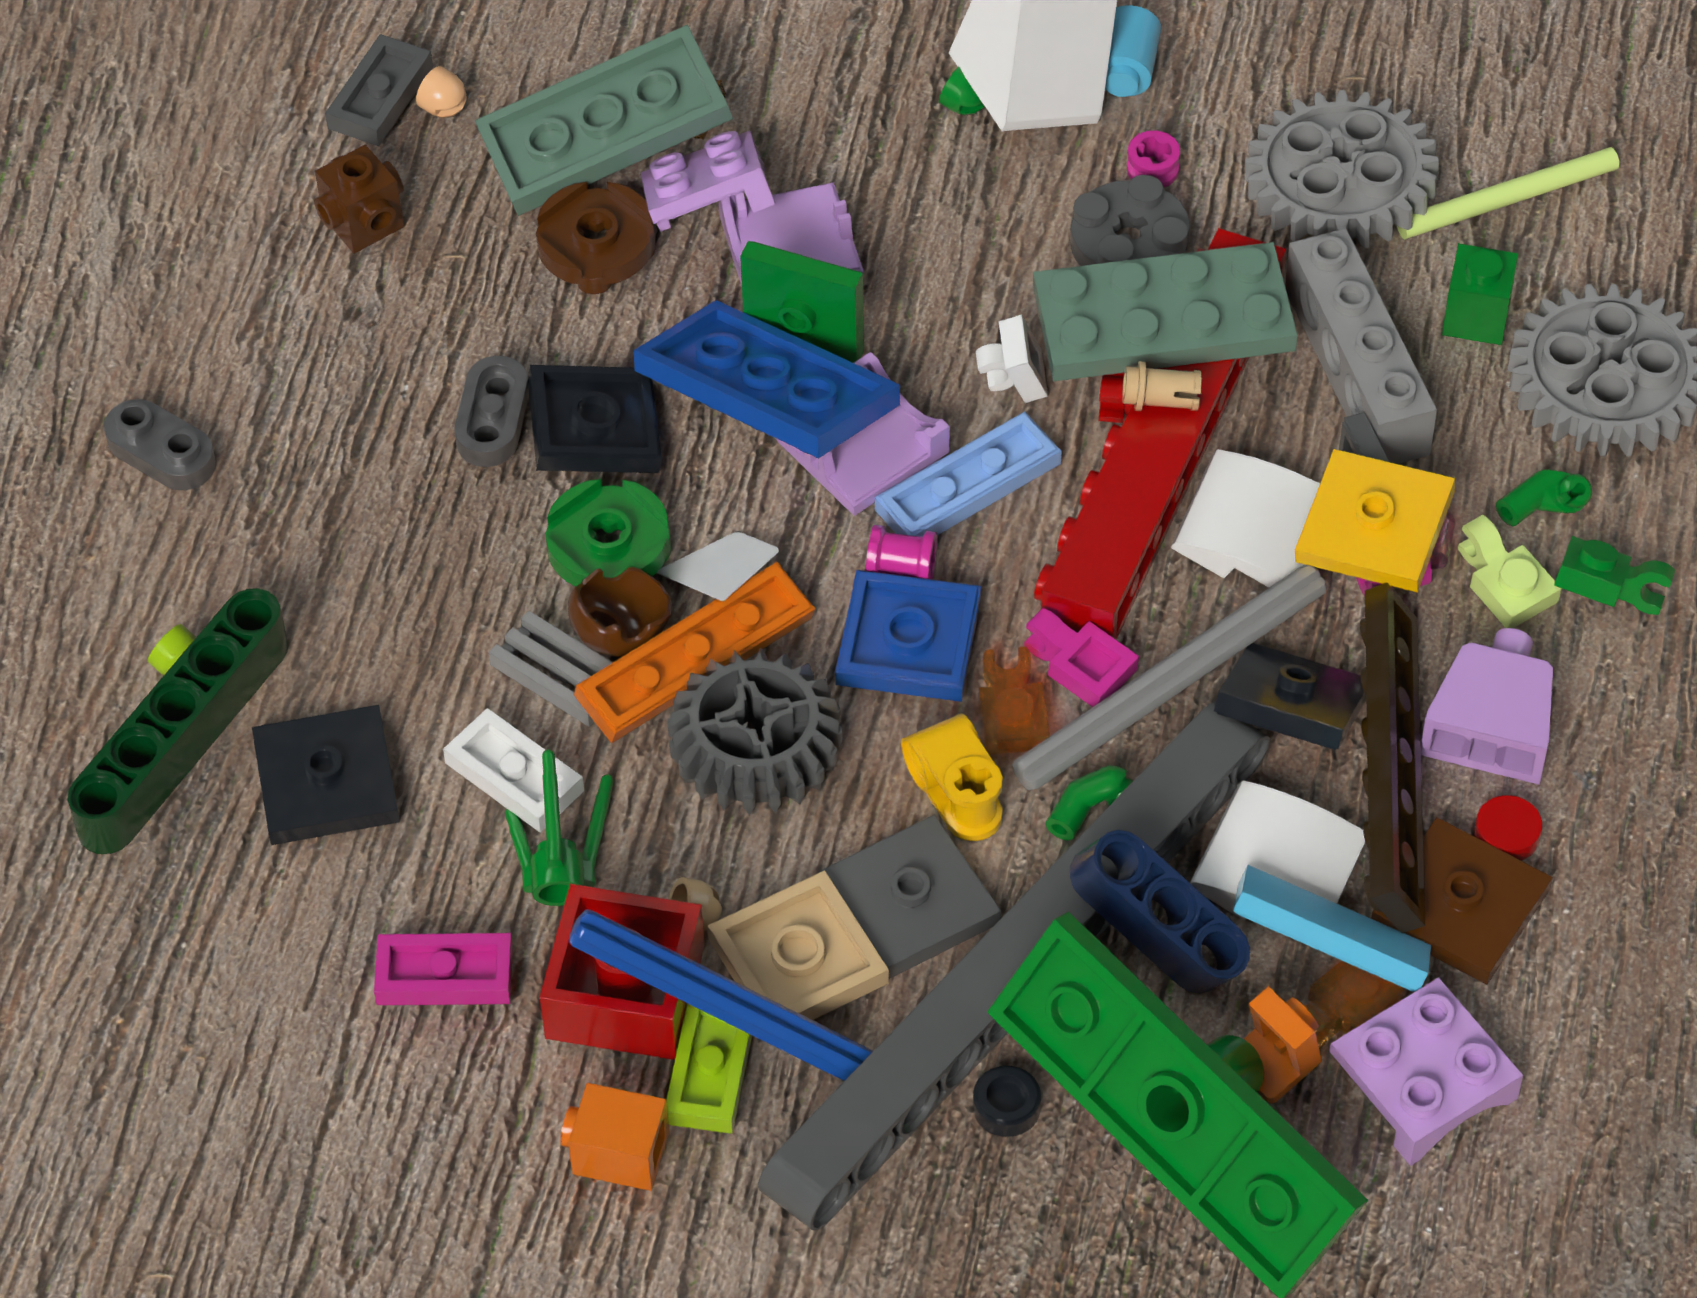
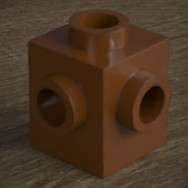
[314,144,404,254]

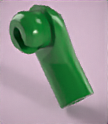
[1495,470,1592,526]

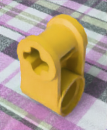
[901,713,1003,841]

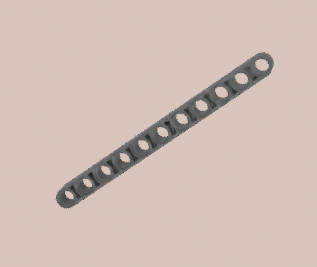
[758,701,1270,1230]

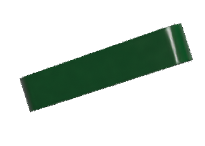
[67,588,288,854]

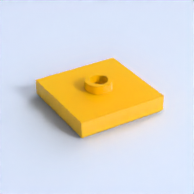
[1295,449,1455,593]

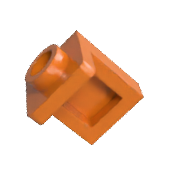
[1244,986,1322,1103]

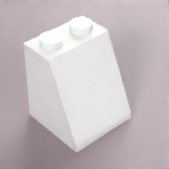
[949,0,1117,131]

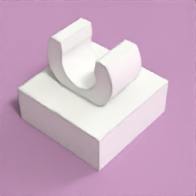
[976,314,1048,403]

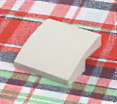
[1170,449,1320,588]
[1190,780,1365,920]

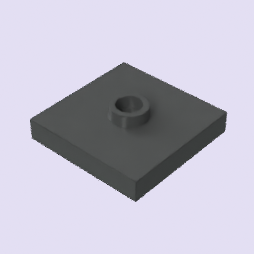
[820,815,1001,979]

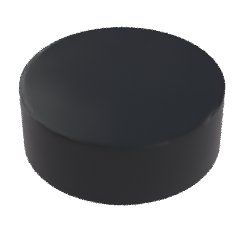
[973,1066,1041,1137]

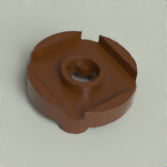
[536,182,656,294]

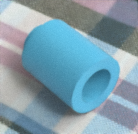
[1105,5,1161,97]

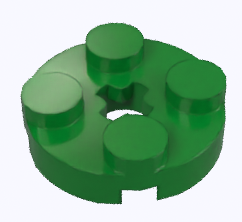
[545,479,671,587]

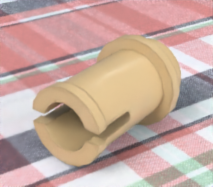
[1122,361,1201,411]

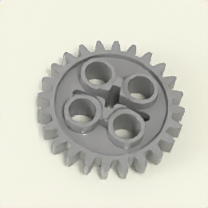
[1245,90,1439,248]
[1507,284,1697,457]

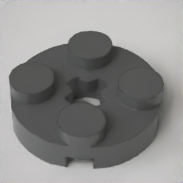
[1070,175,1190,266]

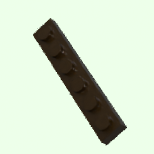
[1360,583,1425,933]

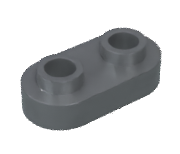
[454,356,529,467]
[104,399,216,490]

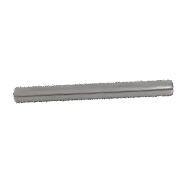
[1012,565,1327,790]

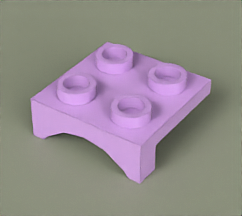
[641,130,775,232]
[718,182,864,286]
[776,352,950,516]
[1330,977,1523,1166]

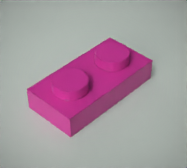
[374,933,513,1005]

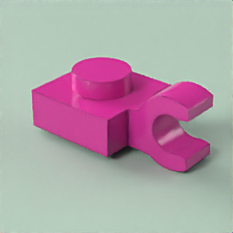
[1024,608,1139,707]

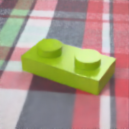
[667,1003,752,1134]

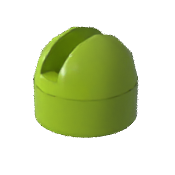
[147,624,196,675]

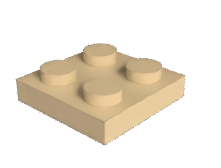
[707,870,889,1020]

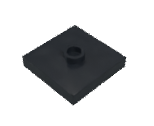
[528,365,662,473]
[1214,643,1366,750]
[252,705,400,845]

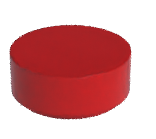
[1474,795,1542,861]

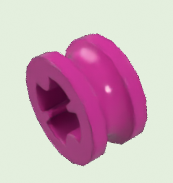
[1127,130,1180,188]

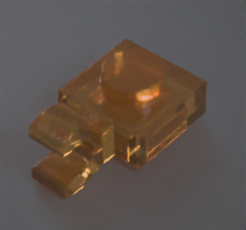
[1305,961,1405,1049]

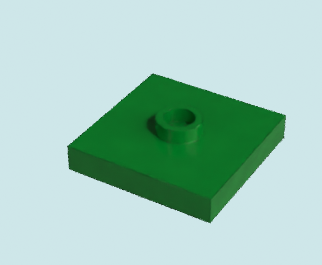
[740,241,864,363]

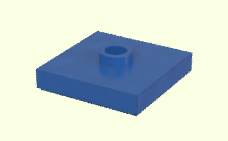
[835,570,981,702]

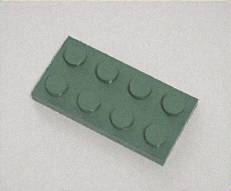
[474,24,733,216]
[1033,242,1298,381]

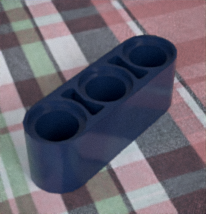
[1070,830,1250,994]

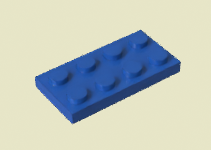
[634,300,900,459]

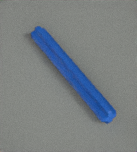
[569,910,873,1081]

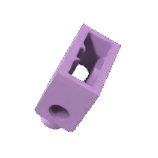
[1421,628,1553,785]

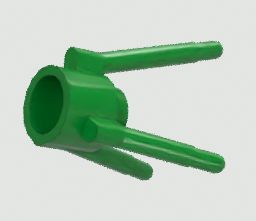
[505,749,614,906]

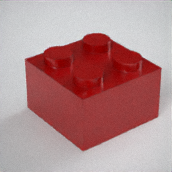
[539,884,705,1060]

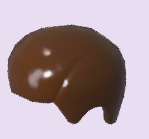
[568,567,671,657]

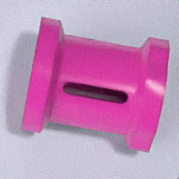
[866,525,937,580]

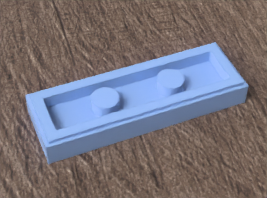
[875,411,1062,537]

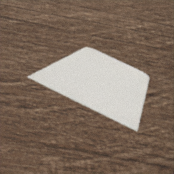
[657,532,779,602]

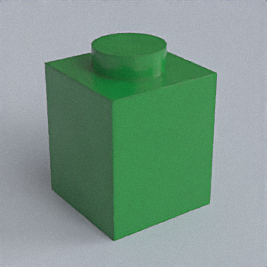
[1442,243,1519,345]

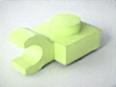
[1458,515,1562,628]

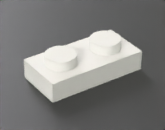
[443,708,584,833]

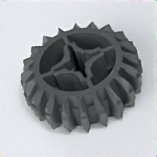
[668,648,842,816]

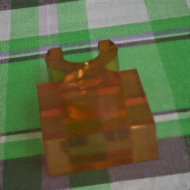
[979,646,1050,755]

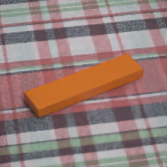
[574,562,815,744]

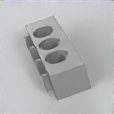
[1285,228,1437,464]

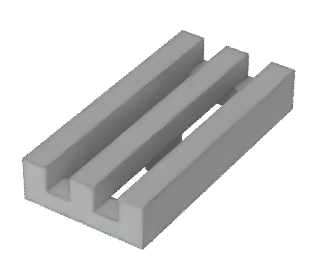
[488,611,613,727]

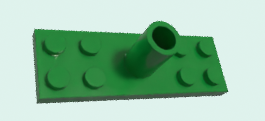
[987,911,1368,1298]

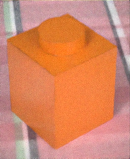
[561,1083,670,1191]

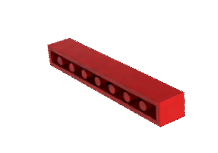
[1034,228,1286,640]

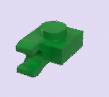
[1554,536,1675,615]

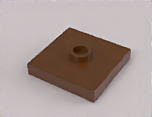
[1371,817,1553,985]

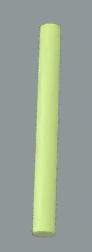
[1397,147,1619,240]

